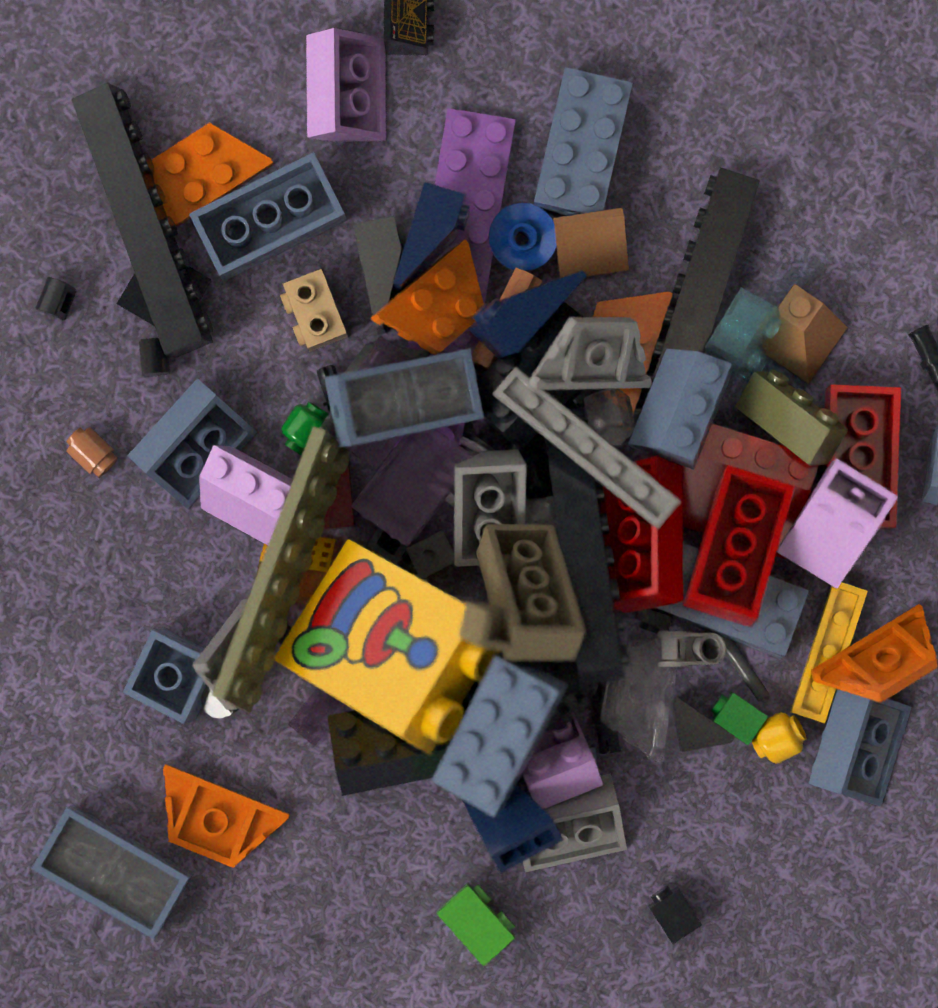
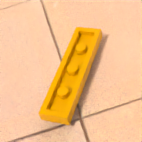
[790,582,868,724]

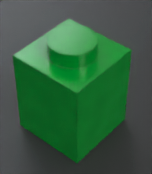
[710,692,768,745]

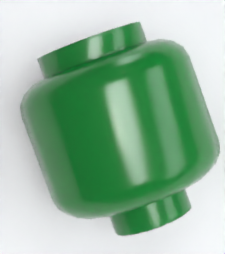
[281,401,333,455]

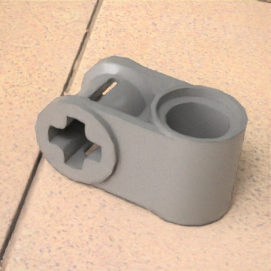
[657,631,726,667]

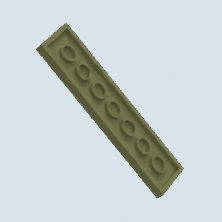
[212,427,350,713]

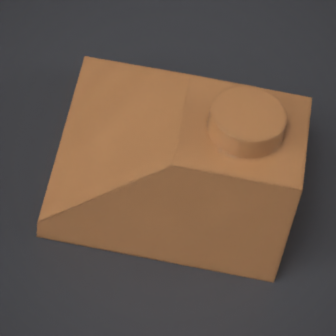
[751,284,847,384]

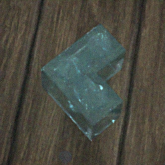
[705,287,782,382]

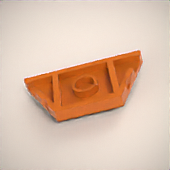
[152,122,274,227]
[371,239,484,355]
[593,292,673,420]
[811,604,938,703]
[163,764,290,868]

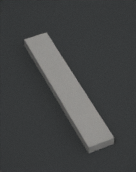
[493,367,681,529]

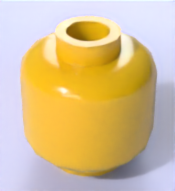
[752,712,807,764]

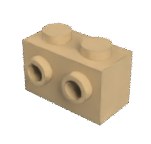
[280,269,348,352]

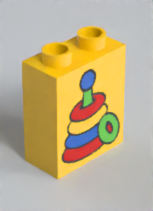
[274,539,502,755]

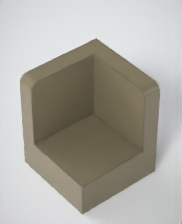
[459,601,511,651]

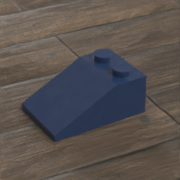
[393,182,470,293]
[468,271,587,358]

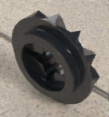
[521,447,554,502]

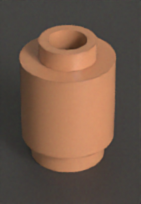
[66,427,118,478]

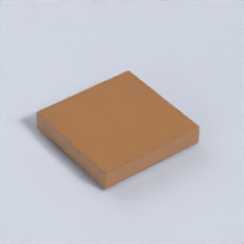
[553,208,629,278]

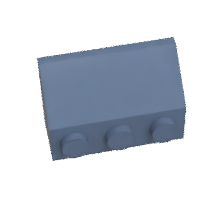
[628,348,732,470]
[127,378,257,509]
[808,689,912,806]

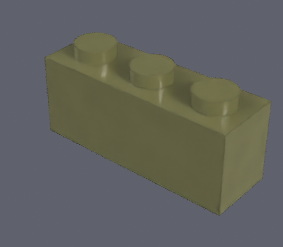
[735,369,848,465]

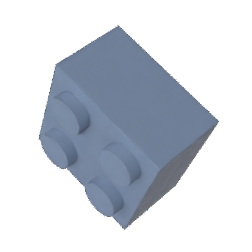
[123,628,208,724]

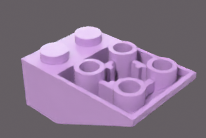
[776,459,898,589]
[522,712,603,809]

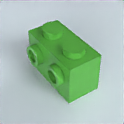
[436,882,515,967]

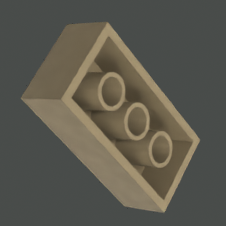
[476,524,585,661]

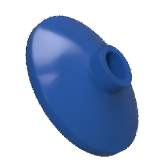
[489,203,556,271]

